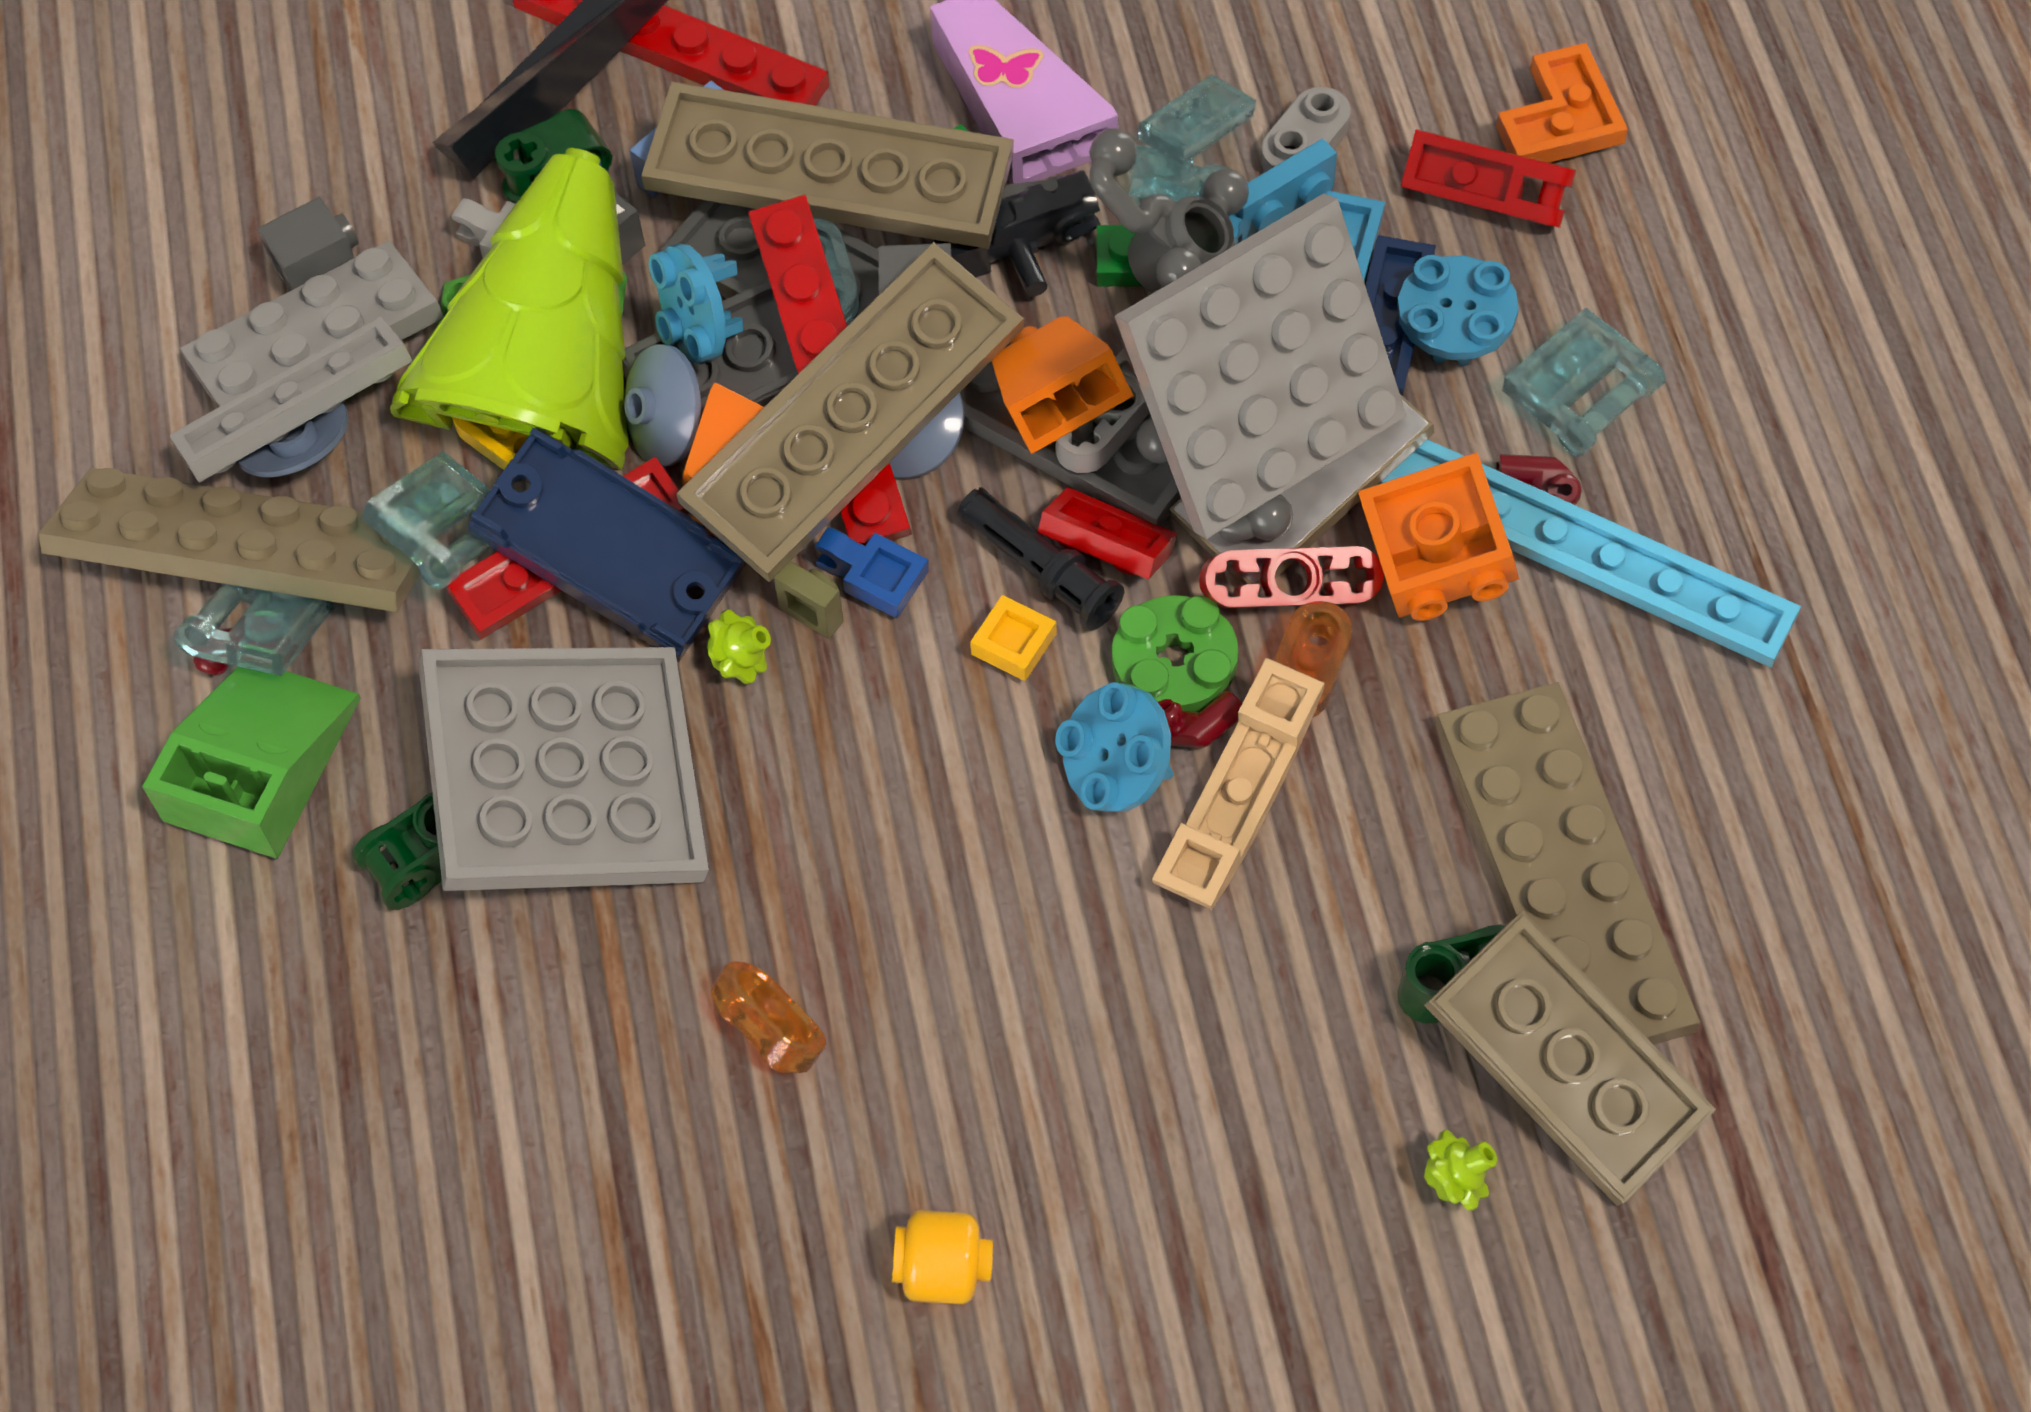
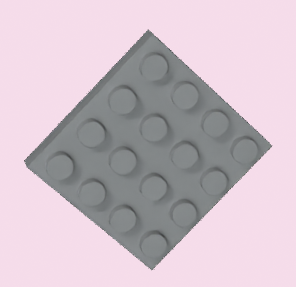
[1115,193,1407,539]
[419,647,709,891]

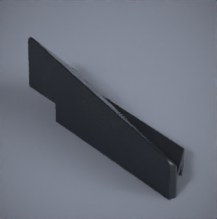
[433,0,668,179]

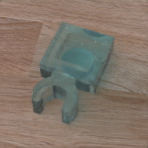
[1129,145,1233,202]

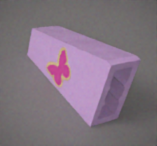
[930,0,1118,184]

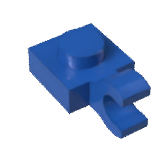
[815,527,929,619]

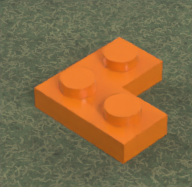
[1496,42,1628,163]

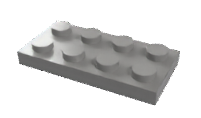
[180,240,444,408]

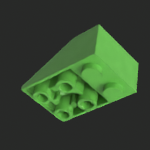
[142,658,361,859]

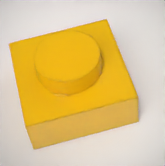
[970,595,1057,681]

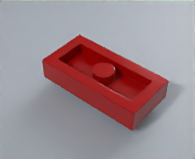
[1037,487,1178,580]

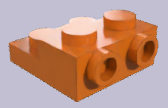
[1358,452,1519,621]

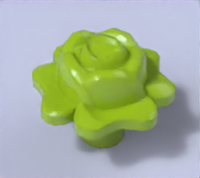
[707,609,771,684]
[1424,1130,1497,1211]

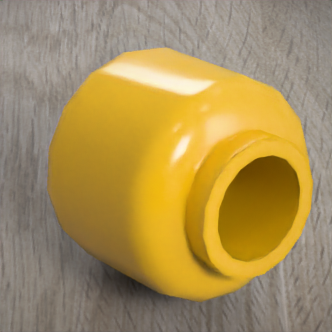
[892,1210,993,1305]

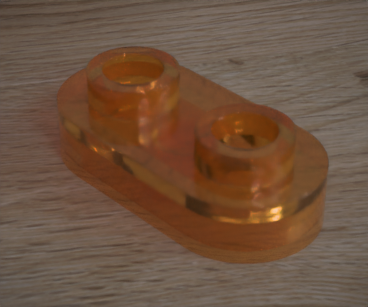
[1274,601,1352,718]
[711,961,826,1073]

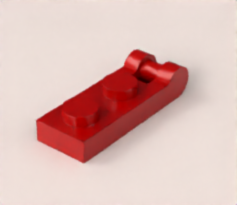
[1400,129,1576,228]

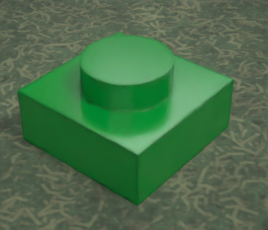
[1097,225,1142,287]

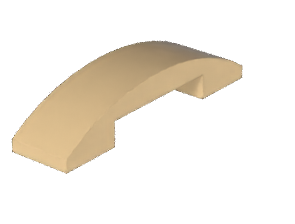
[1152,658,1325,910]

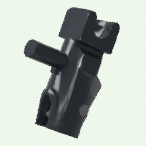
[934,170,1101,297]

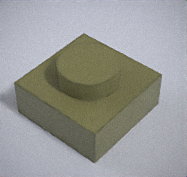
[774,561,844,639]

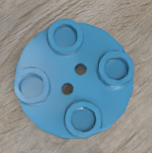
[648,243,744,365]
[1397,255,1519,366]
[1055,682,1174,812]

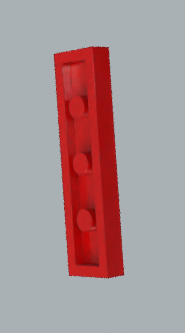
[445,456,689,640]

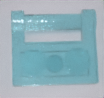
[1502,308,1666,457]
[361,451,491,589]
[174,583,334,676]

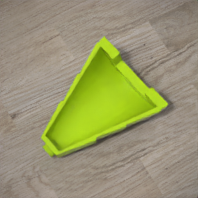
[390,148,629,471]

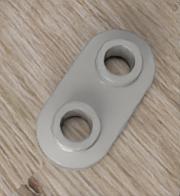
[1261,87,1351,173]

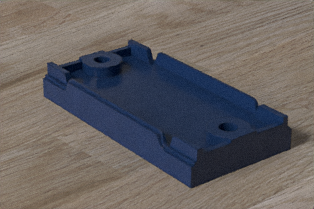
[468,427,746,662]

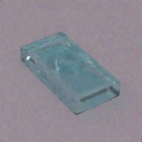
[1137,75,1256,165]

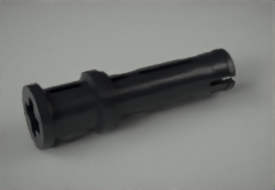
[957,487,1125,631]

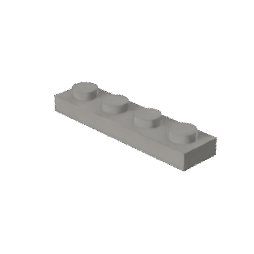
[169,316,412,482]

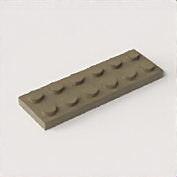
[641,82,1014,249]
[676,242,1024,582]
[38,468,439,612]
[1435,682,1700,1045]

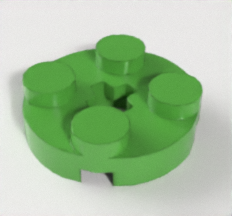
[1112,595,1238,713]

